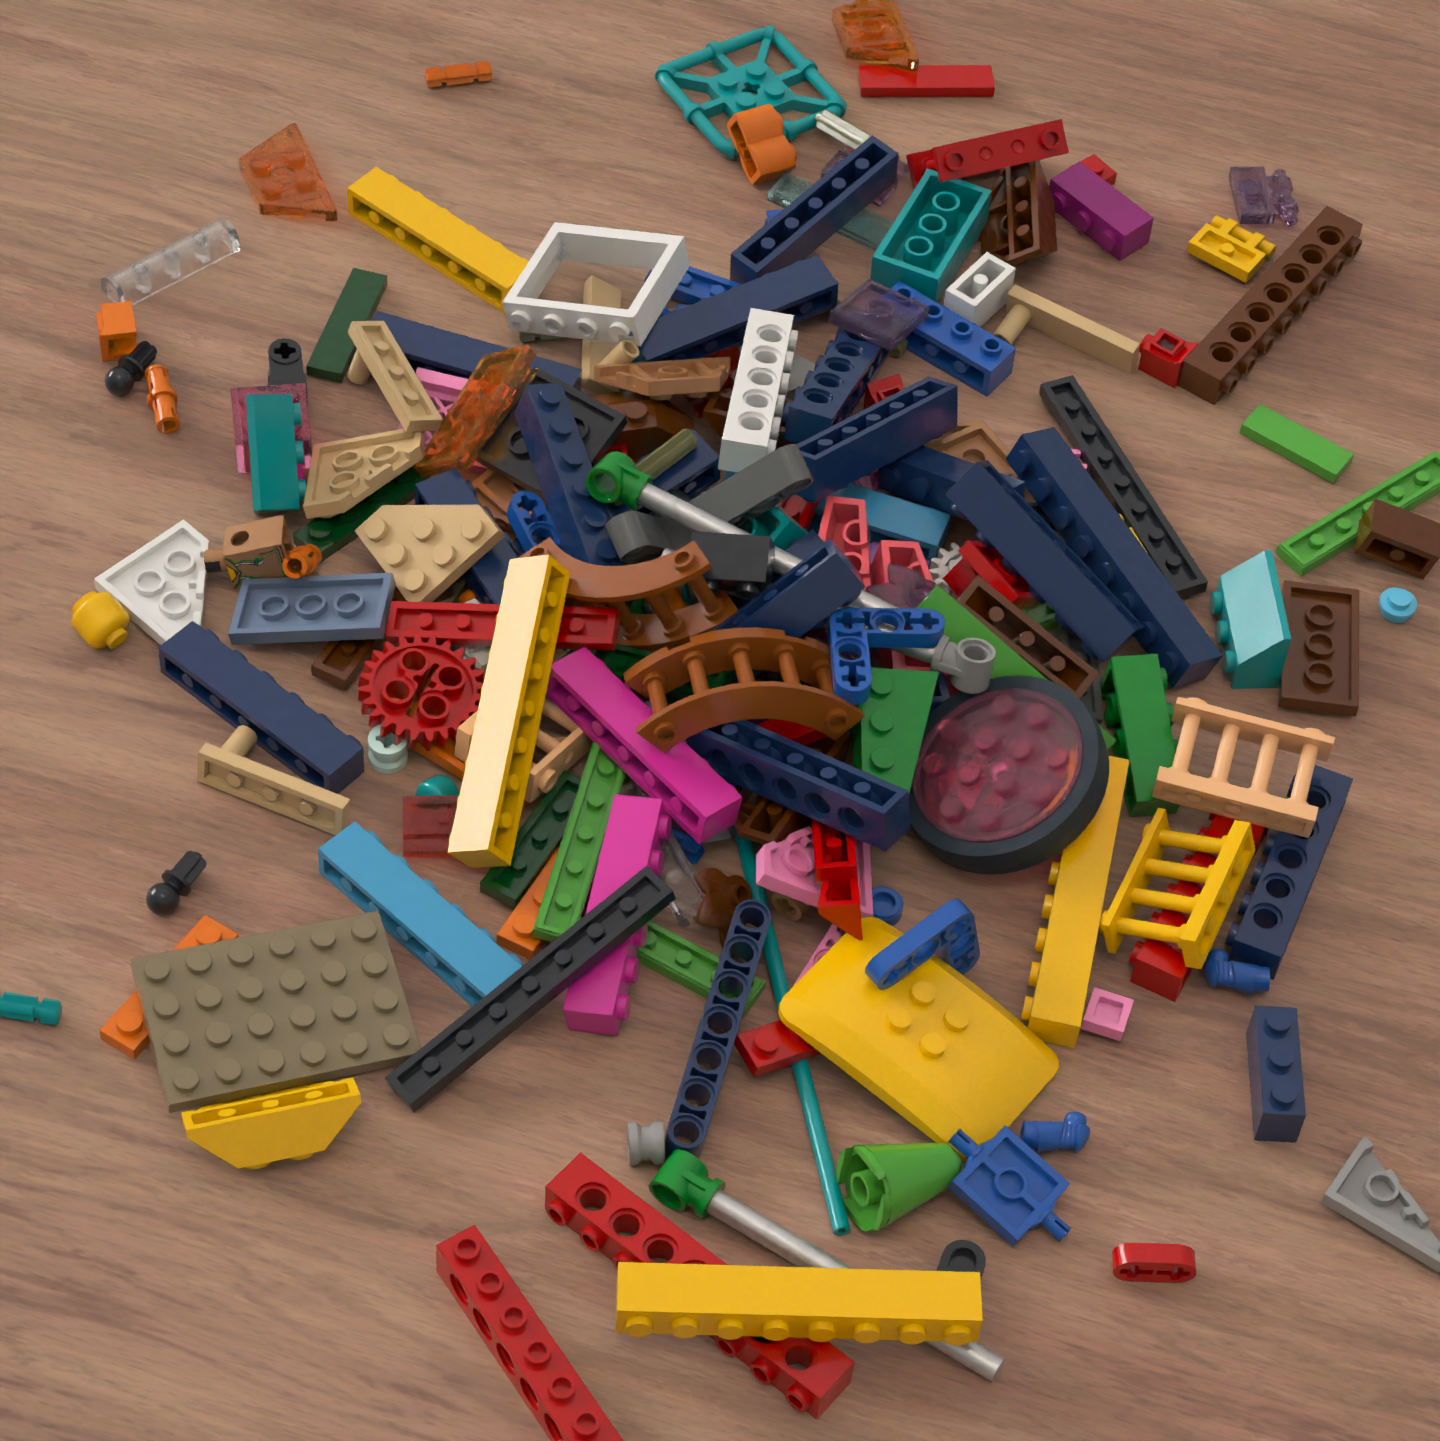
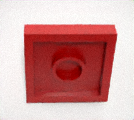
[942,540,1040,610]

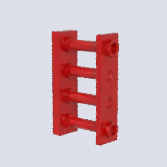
[906,119,1069,189]

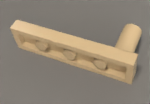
[581,275,639,395]
[993,284,1140,374]
[347,321,443,432]
[197,725,350,835]

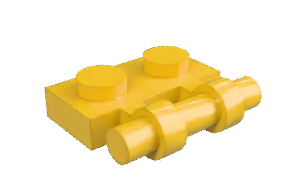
[1186,215,1277,283]

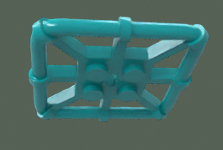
[655,25,847,160]

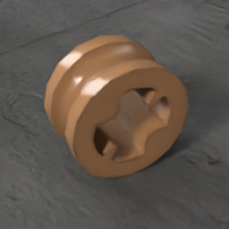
[771,892,811,921]

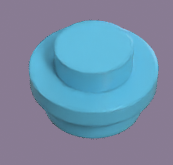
[1379,588,1417,623]

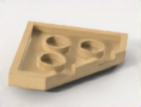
[303,429,426,519]
[355,504,506,602]

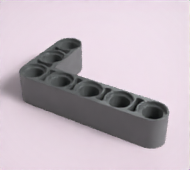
[605,444,814,564]

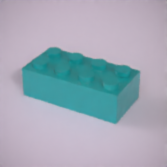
[869,168,992,303]

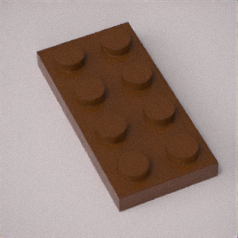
[1279,580,1359,717]

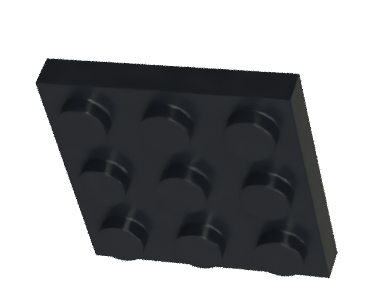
[470,366,628,500]

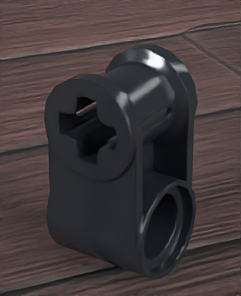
[268,338,308,407]

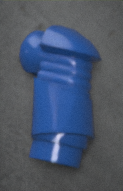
[1202,949,1270,995]
[1020,1112,1090,1154]

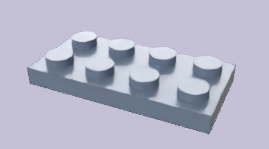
[228,573,396,645]

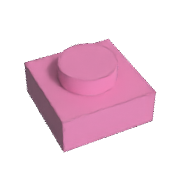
[1081,987,1134,1042]

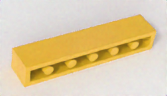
[347,167,529,313]

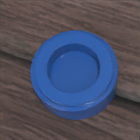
[872,886,904,926]

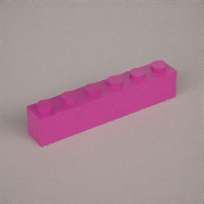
[546,647,742,844]
[563,794,672,1035]

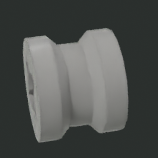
[627,1121,665,1166]

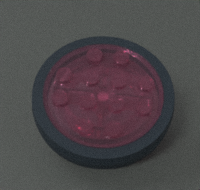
[909,675,1109,875]

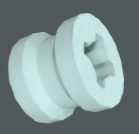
[368,724,408,774]

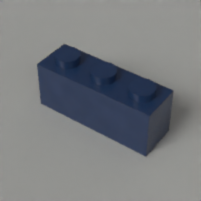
[1246,1005,1306,1143]

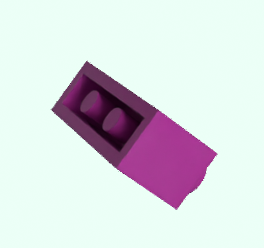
[1049,161,1154,261]

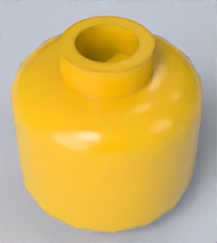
[71,591,130,649]

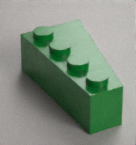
[1100,654,1180,817]
[851,667,939,794]

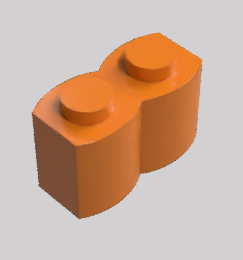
[727,104,797,185]

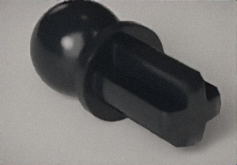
[105,341,157,396]
[146,851,207,916]

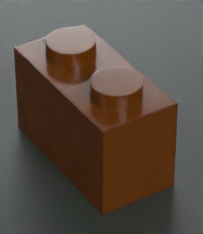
[1355,499,1440,579]

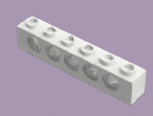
[718,308,798,472]

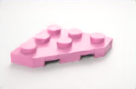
[756,826,873,919]

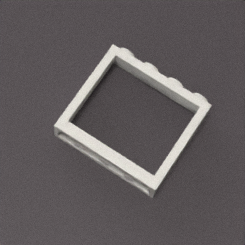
[502,222,690,346]

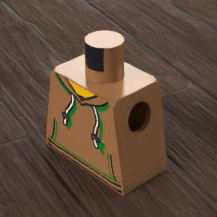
[204,515,298,592]

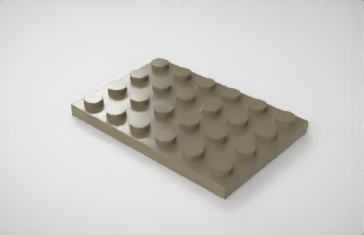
[131,910,421,1113]

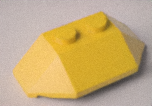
[181,1077,362,1169]

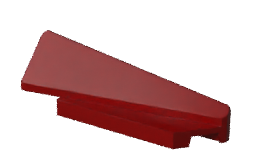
[812,819,863,940]

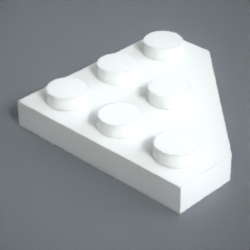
[94,519,210,645]

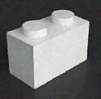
[943,252,1016,327]

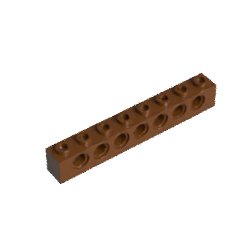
[1178,206,1363,405]

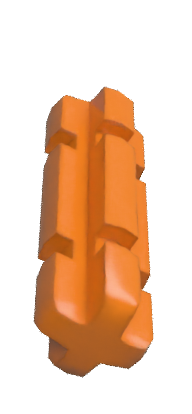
[425,61,492,88]

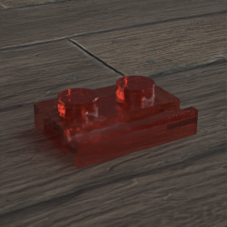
[403,796,459,857]

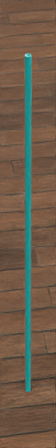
[623,389,851,1236]

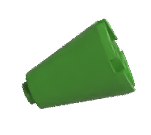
[836,1143,962,1231]

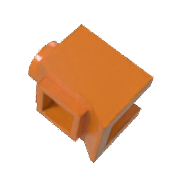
[96,301,137,362]

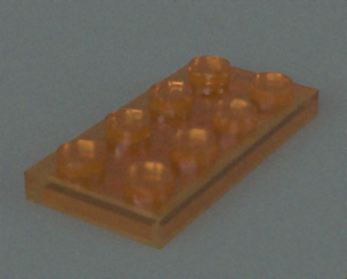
[414,345,537,478]

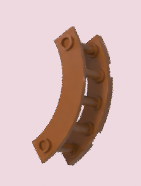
[518,537,738,652]
[623,627,865,753]

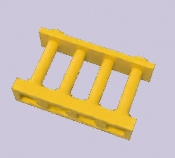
[1099,808,1255,969]

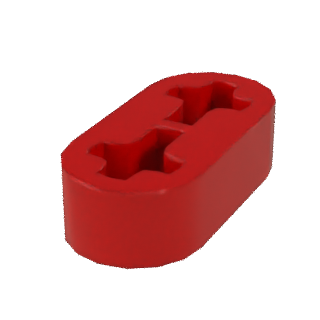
[1112,1243,1196,1283]

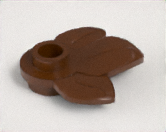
[695,868,752,948]

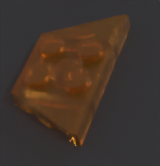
[832,0,919,71]
[239,123,337,222]

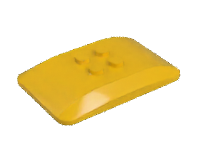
[778,917,1059,1162]

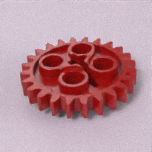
[357,634,484,751]

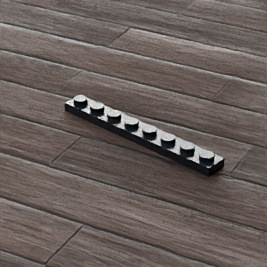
[1039,375,1208,599]
[385,866,676,1113]

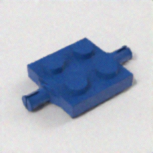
[948,1126,1071,1247]

